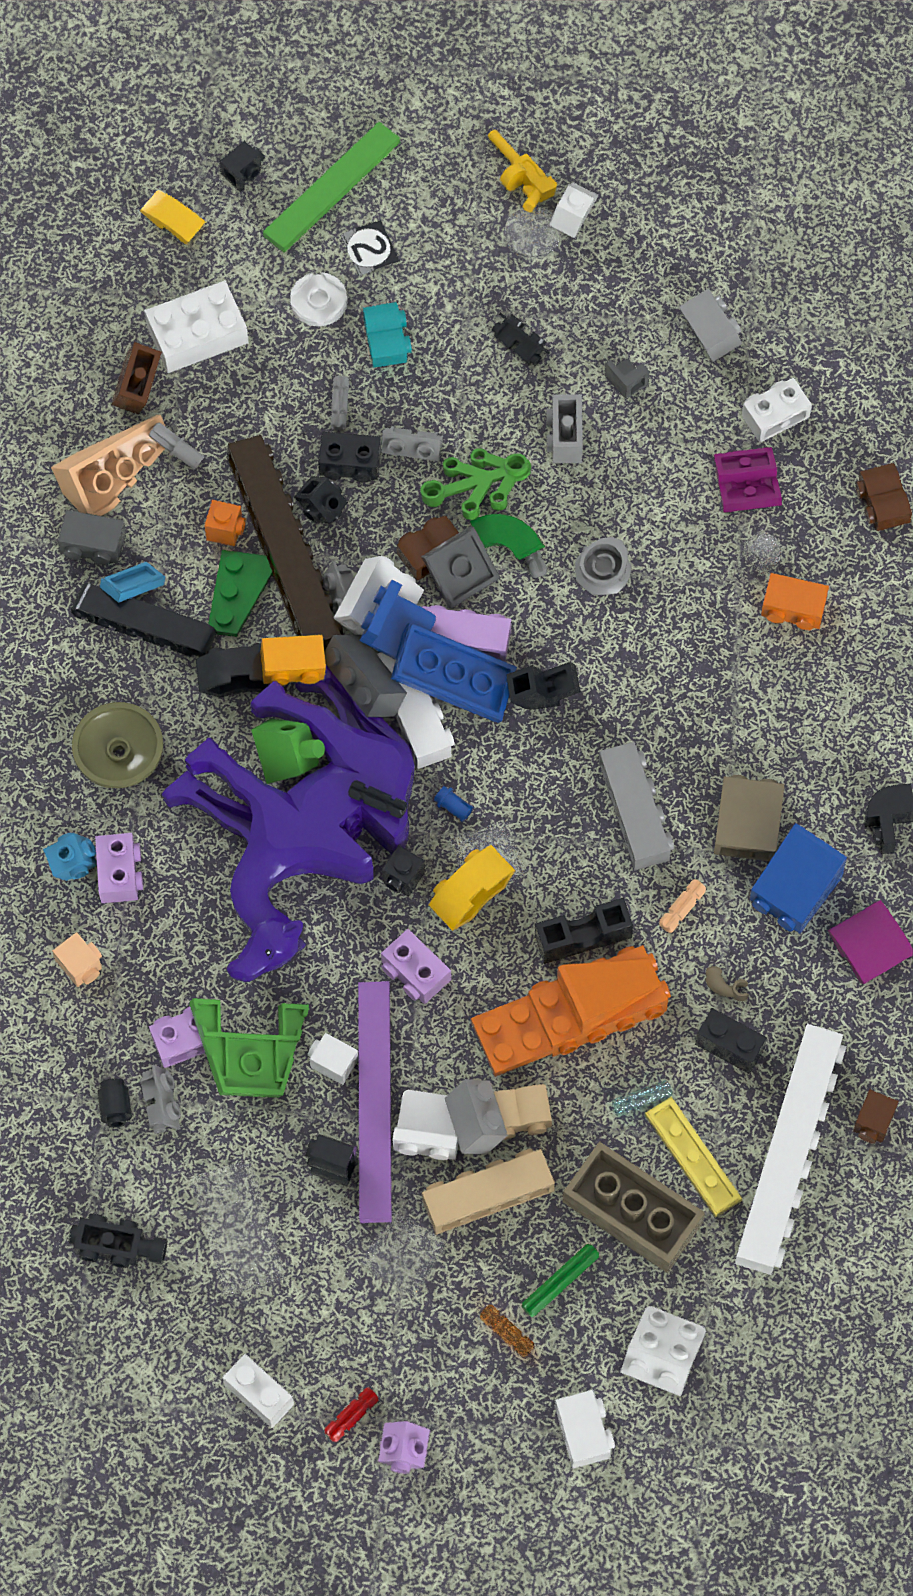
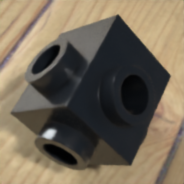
[294,476,348,524]

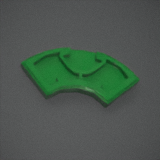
[470,514,545,560]

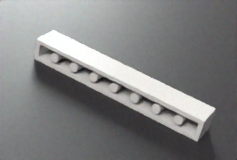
[735,1024,846,1275]

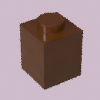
[853,1089,899,1143]

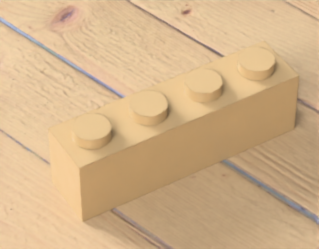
[422,1149,555,1235]

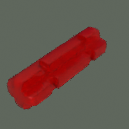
[324,1387,379,1442]

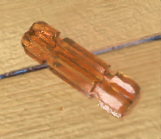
[480,1304,534,1357]

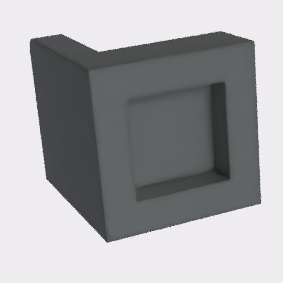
[605,359,650,399]

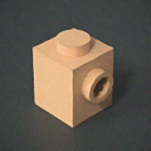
[52,932,102,987]

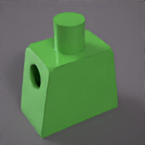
[251,719,325,784]

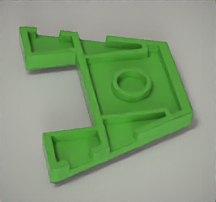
[190,998,309,1098]

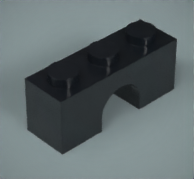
[535,897,633,964]

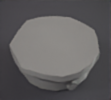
[575,537,632,595]

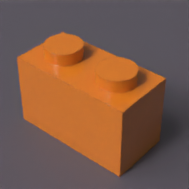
[761,573,829,630]

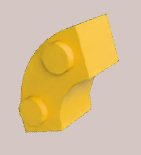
[429,845,515,931]

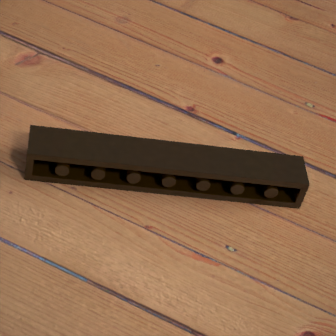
[226,435,343,652]

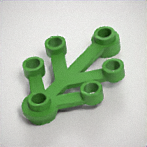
[421,448,531,520]

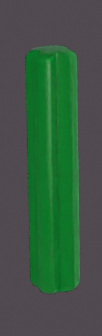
[522,1244,599,1317]

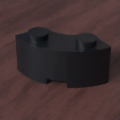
[196,643,271,698]

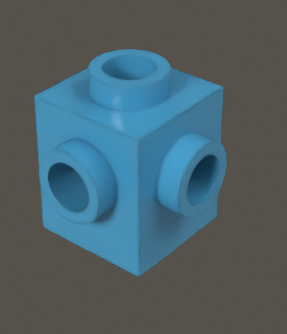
[43,833,97,881]

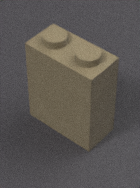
[714,775,785,862]

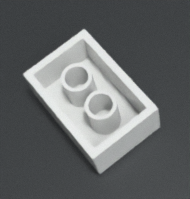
[144,281,249,373]

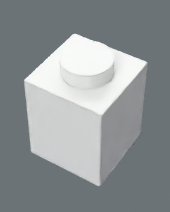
[308,1033,359,1085]

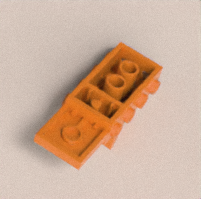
[471,945,671,1077]

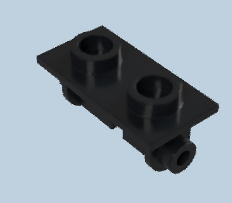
[491,313,551,366]

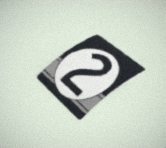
[340,220,400,277]

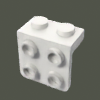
[393,1090,459,1160]
[620,1306,706,1396]

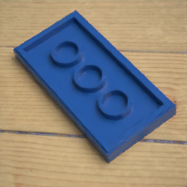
[391,622,517,723]

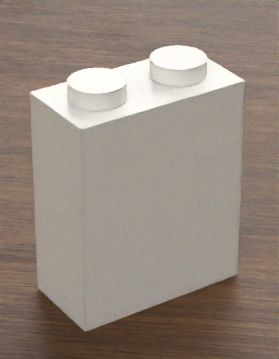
[334,556,424,652]

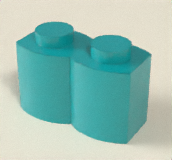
[363,302,412,368]

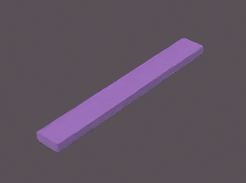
[358,981,392,1223]

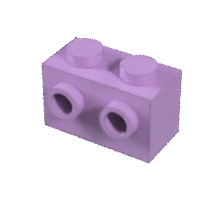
[95,833,143,903]
[381,929,451,1004]
[149,1007,205,1068]

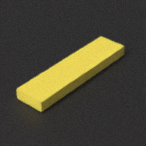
[645,1097,742,1218]

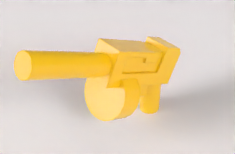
[488,130,557,212]

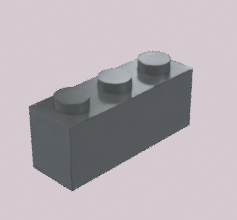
[324,634,407,717]

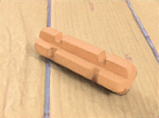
[659,879,706,933]

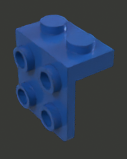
[359,580,436,660]

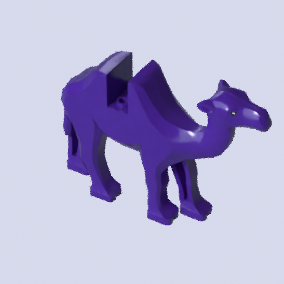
[162,665,415,982]

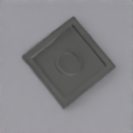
[421,526,501,609]

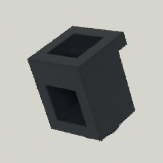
[219,140,265,192]

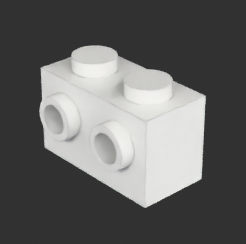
[742,378,812,443]

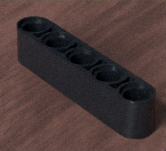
[70,583,217,658]

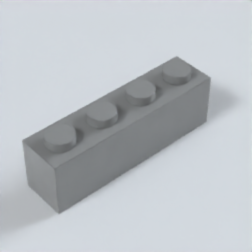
[599,742,674,870]

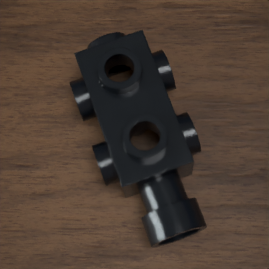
[69,1214,168,1268]

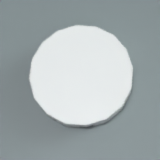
[290,273,348,327]

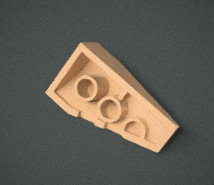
[51,415,166,516]

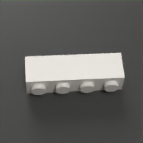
[377,652,455,769]

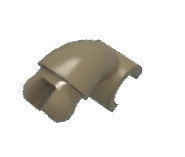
[705,966,749,1001]

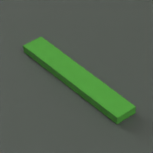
[263,122,400,253]

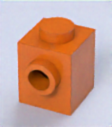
[204,500,246,547]

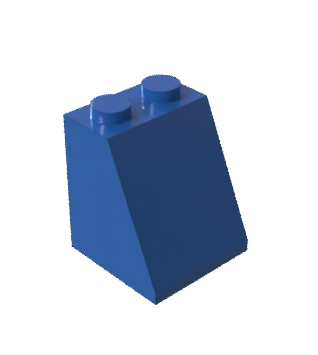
[749,823,847,934]

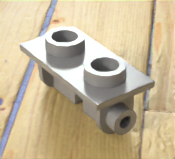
[382,426,443,461]
[323,561,354,627]
[140,1065,181,1134]

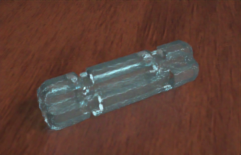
[612,1081,673,1117]

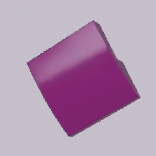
[714,447,782,513]
[827,900,913,984]

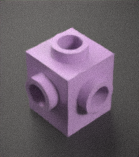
[378,1421,430,1474]

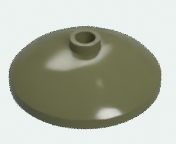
[72,702,164,788]

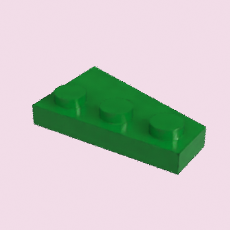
[208,550,275,637]

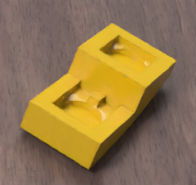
[140,189,205,245]

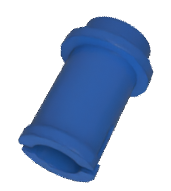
[434,786,474,823]

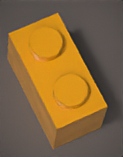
[260,635,326,686]

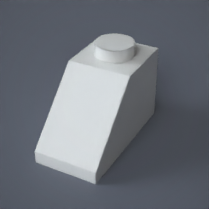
[550,182,598,238]

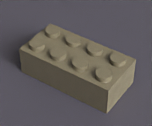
[562,1141,705,1273]

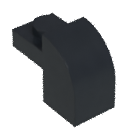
[506,662,580,710]
[864,783,913,854]

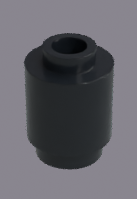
[97,1078,132,1128]

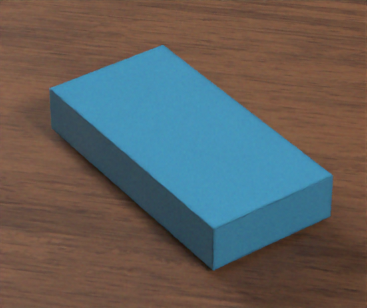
[100,562,165,602]

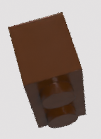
[111,342,162,414]

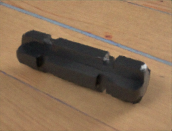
[348,780,407,818]

